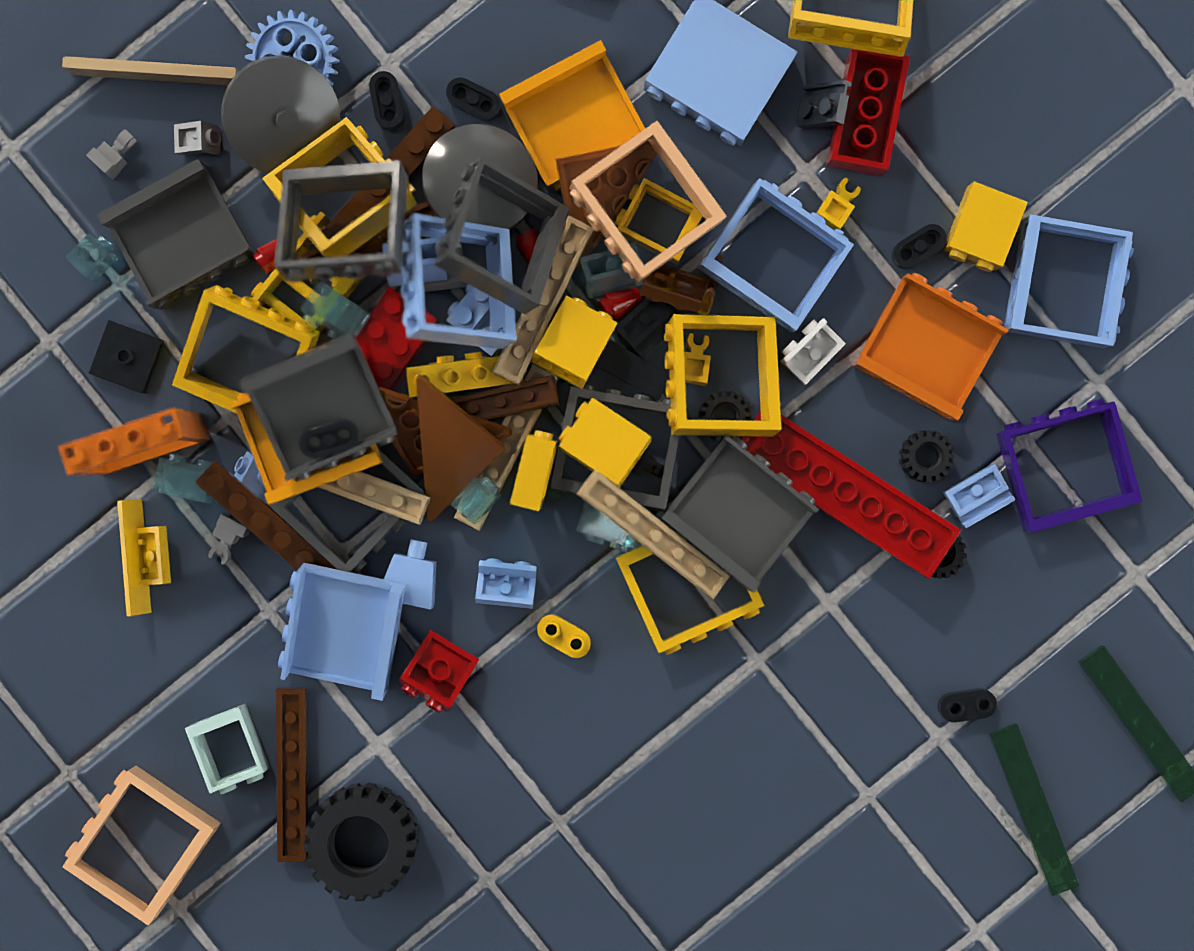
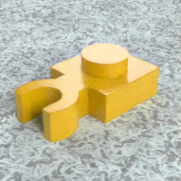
[816,178,861,230]
[684,333,711,386]

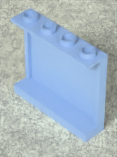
[644,0,798,147]
[278,563,406,701]

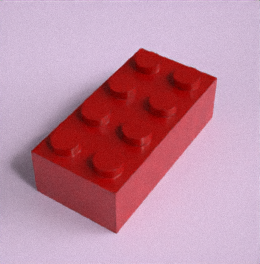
[826,49,910,177]
[355,287,440,391]

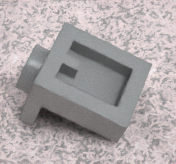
[174,121,221,155]

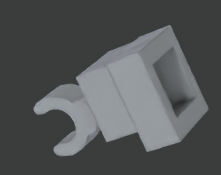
[86,129,138,180]
[208,513,250,565]

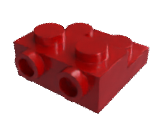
[399,630,479,713]

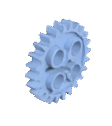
[245,10,340,86]

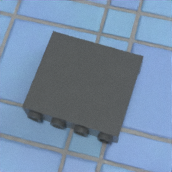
[97,159,255,310]
[239,332,397,481]
[659,436,819,592]

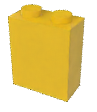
[943,182,1028,272]
[531,295,617,389]
[559,398,652,488]

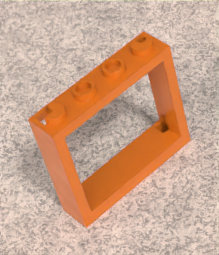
[58,408,211,476]

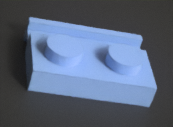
[943,464,1016,528]

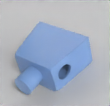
[384,539,437,610]

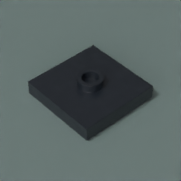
[88,320,165,394]

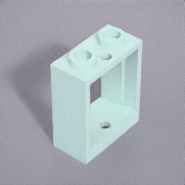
[185,703,270,794]

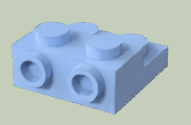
[446,284,520,357]

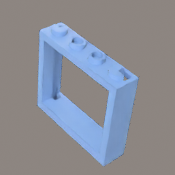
[697,178,854,333]
[402,214,517,349]
[1004,214,1134,349]

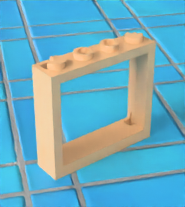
[569,121,727,283]
[62,766,221,926]

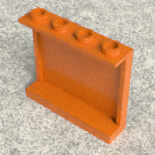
[853,273,1009,422]

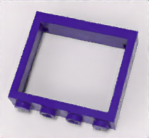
[996,398,1143,533]

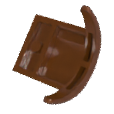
[639,254,723,316]

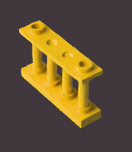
[251,211,366,343]

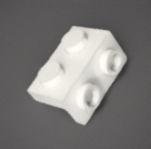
[780,318,846,385]

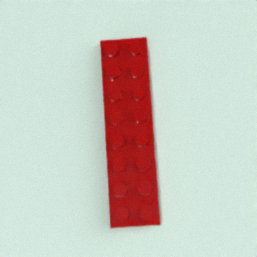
[741,410,961,579]

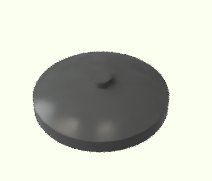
[221,56,340,173]
[422,124,538,231]

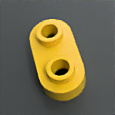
[537,614,591,658]

